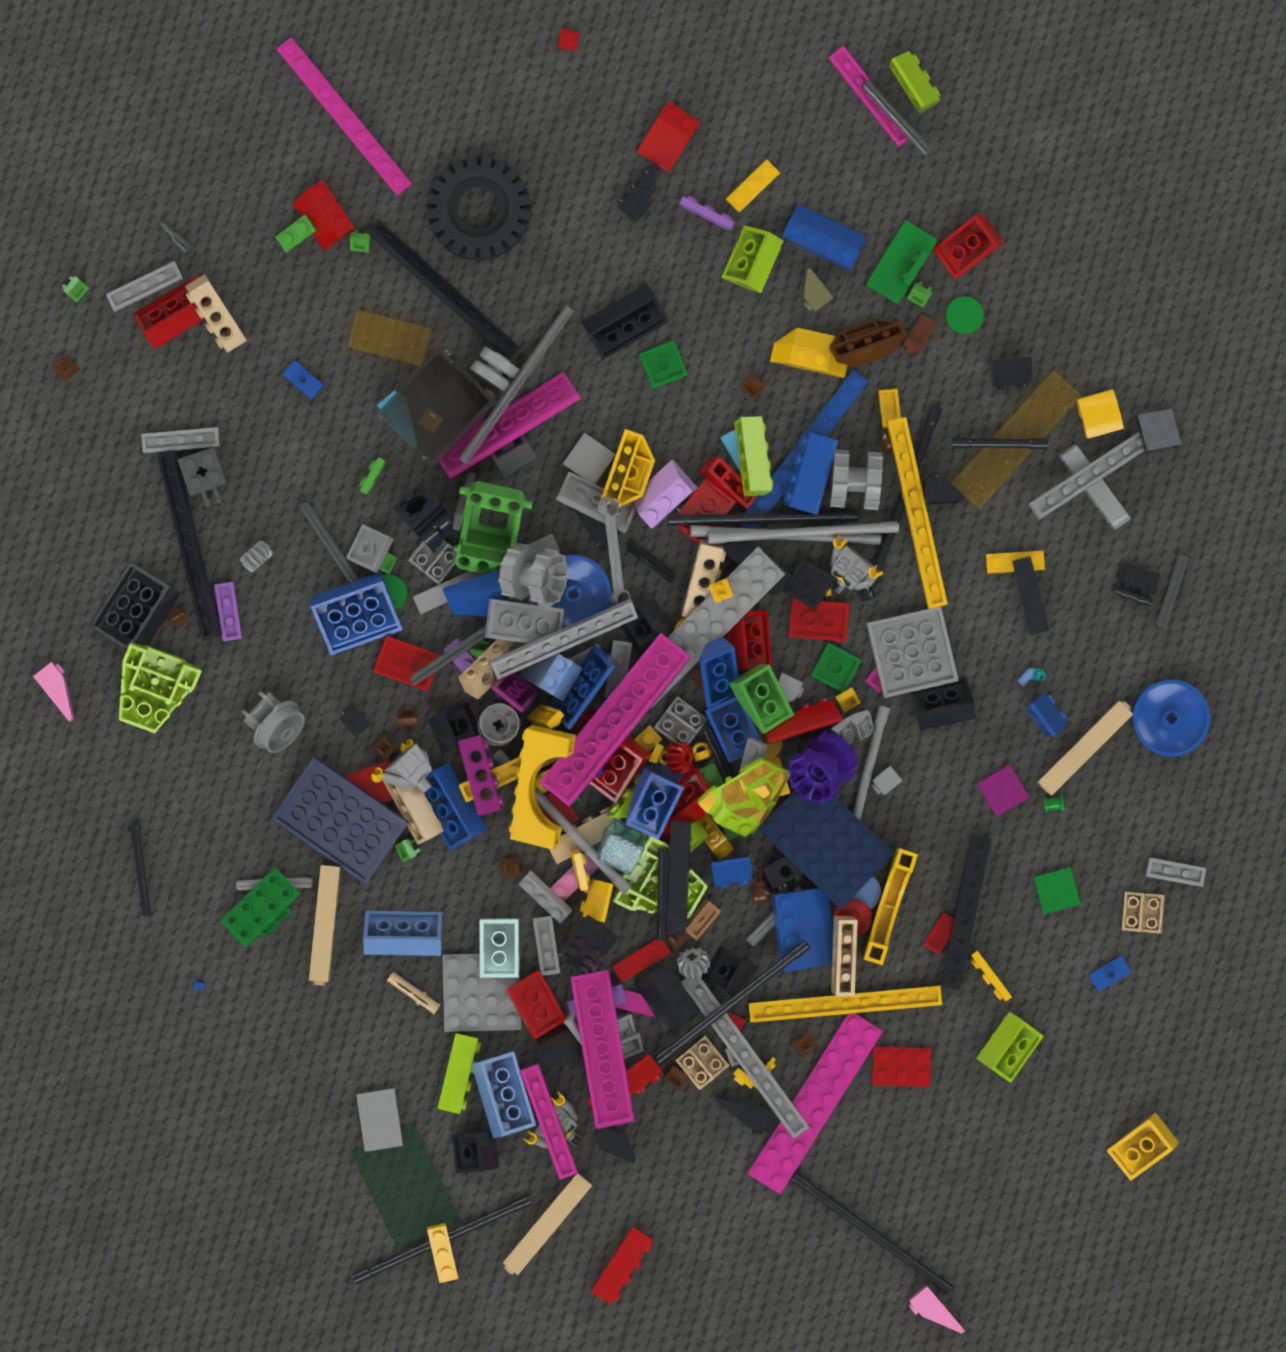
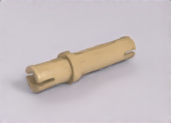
[387,972,441,1015]

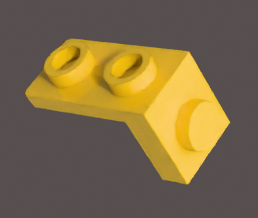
[698,814,734,860]
[733,1057,776,1089]

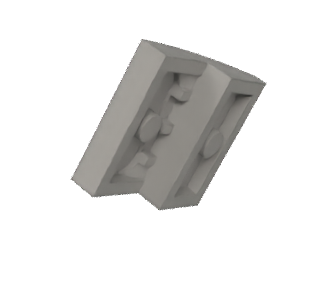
[617,1013,644,1059]

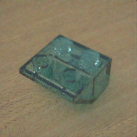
[597,818,648,875]

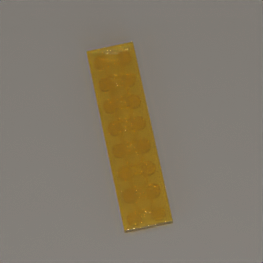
[951,371,1082,509]

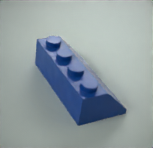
[782,204,867,271]
[784,430,838,515]
[424,763,487,851]

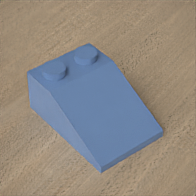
[519,654,583,701]

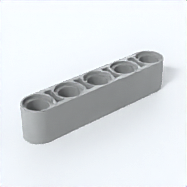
[1059,444,1130,531]

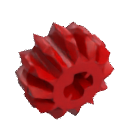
[665,742,694,774]

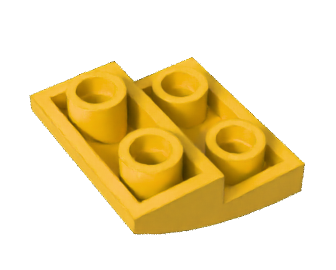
[1076,389,1124,438]

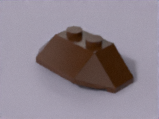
[829,318,908,368]

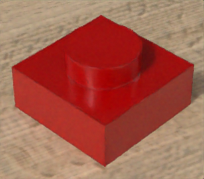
[558,28,580,52]

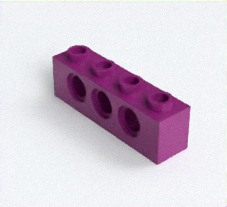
[458,735,504,816]

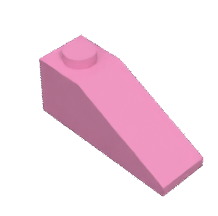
[33,662,74,722]
[908,1285,965,1333]

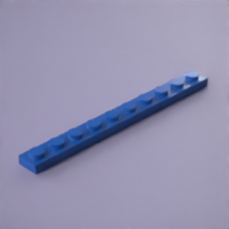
[739,370,868,529]

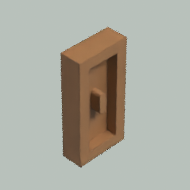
[687,899,721,941]

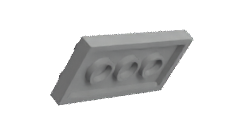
[556,472,636,533]
[485,599,564,644]

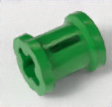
[1043,795,1064,814]

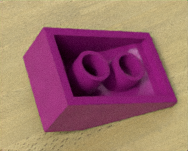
[491,673,540,714]

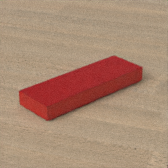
[612,939,671,982]

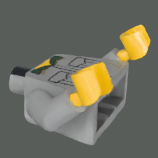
[830,535,883,594]
[371,739,432,793]
[523,1091,583,1148]

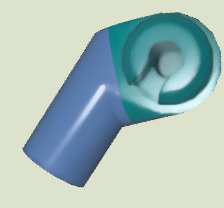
[1017,668,1046,687]

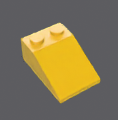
[580,879,613,922]
[1107,1112,1179,1181]

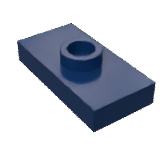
[282,360,324,400]
[1088,956,1131,992]

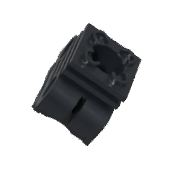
[393,482,462,553]

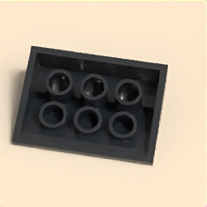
[89,562,181,650]

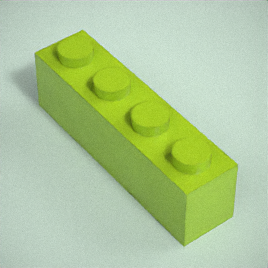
[734,416,773,496]
[438,1033,481,1114]

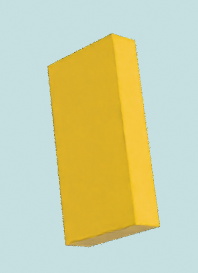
[878,388,901,429]

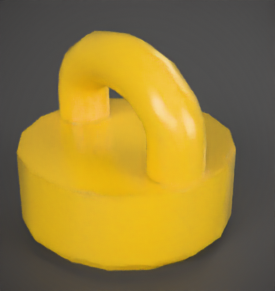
[692,742,713,762]

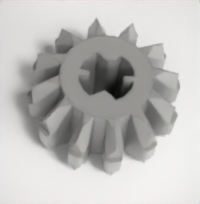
[240,541,273,572]
[677,947,710,979]

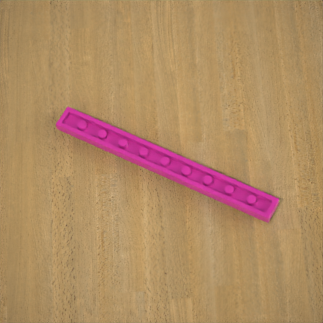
[277,37,412,197]

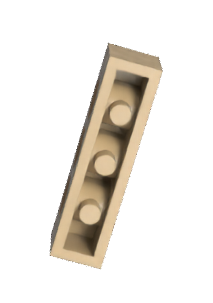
[185,274,247,353]
[682,539,726,617]
[458,639,527,699]
[831,916,858,996]

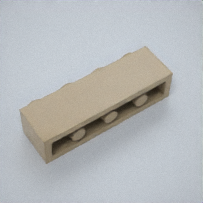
[384,782,444,845]
[549,807,625,864]

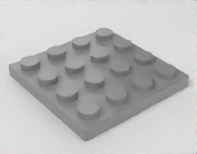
[866,606,959,698]
[443,953,522,1032]

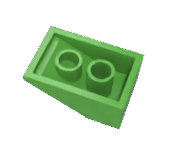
[729,664,794,734]

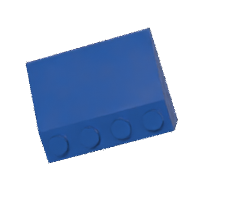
[310,572,403,655]
[550,645,617,730]
[771,888,833,972]

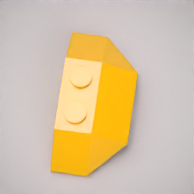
[770,328,847,378]
[601,429,655,507]

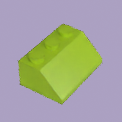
[889,51,941,114]
[721,225,784,293]
[976,1011,1044,1083]

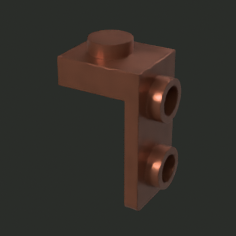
[902,314,937,356]

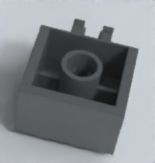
[178,447,228,507]

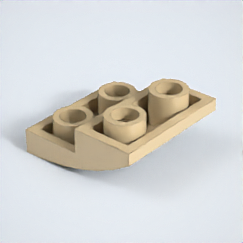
[1122,892,1165,934]
[675,1035,730,1091]

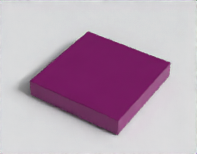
[977,765,1030,817]

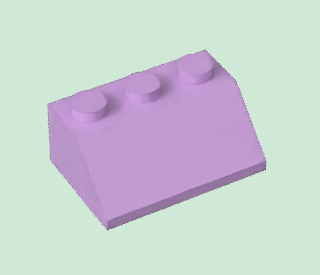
[633,459,698,529]

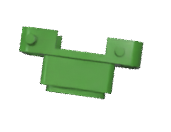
[454,481,533,575]

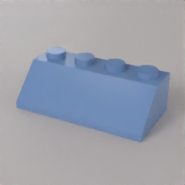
[363,911,442,956]
[471,1051,536,1138]

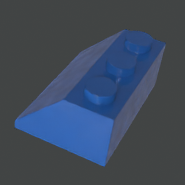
[699,637,739,709]

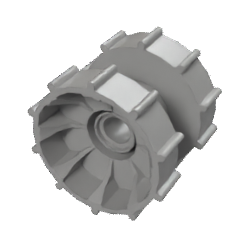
[830,449,883,510]
[498,543,569,608]

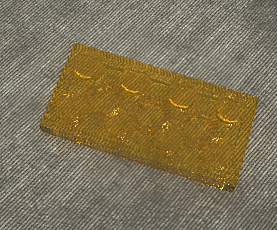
[347,310,431,366]

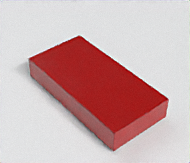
[923,912,954,955]

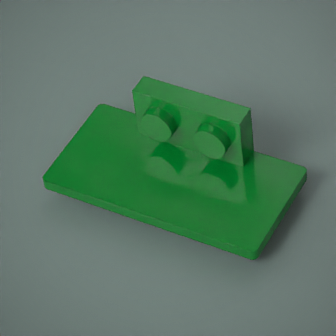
[866,221,937,304]
[221,868,300,947]

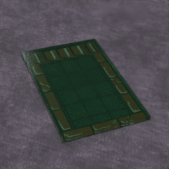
[352,1124,459,1248]

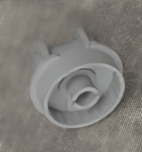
[241,691,305,753]

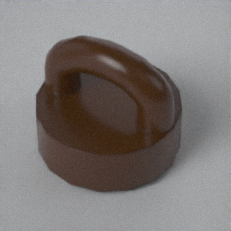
[168,607,188,627]

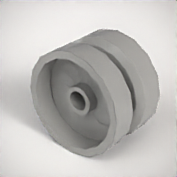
[470,346,519,392]

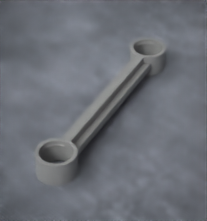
[598,497,631,607]

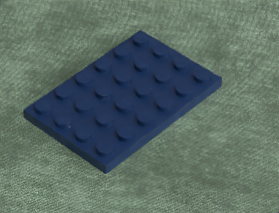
[272,756,409,884]
[758,790,894,909]

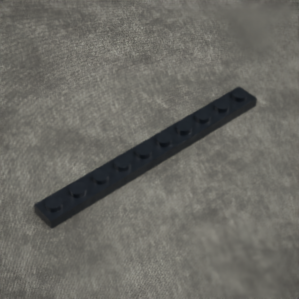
[366,220,521,360]
[157,450,222,641]

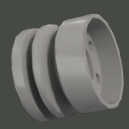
[478,703,520,746]

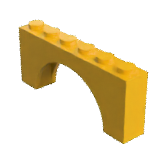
[509,725,576,850]
[862,848,918,965]

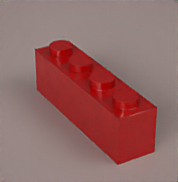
[591,1226,653,1304]

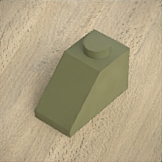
[803,268,833,314]

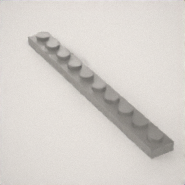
[681,976,810,1139]

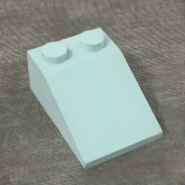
[480,918,519,978]

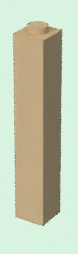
[1037,701,1133,796]
[309,865,341,986]
[503,1173,592,1275]

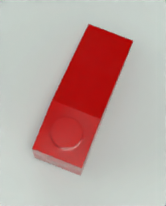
[698,456,757,509]

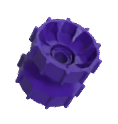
[788,730,860,805]

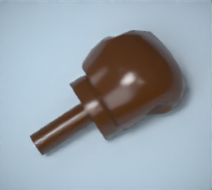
[879,420,893,453]
[752,870,773,904]

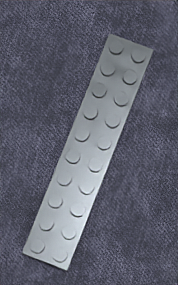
[650,547,786,709]

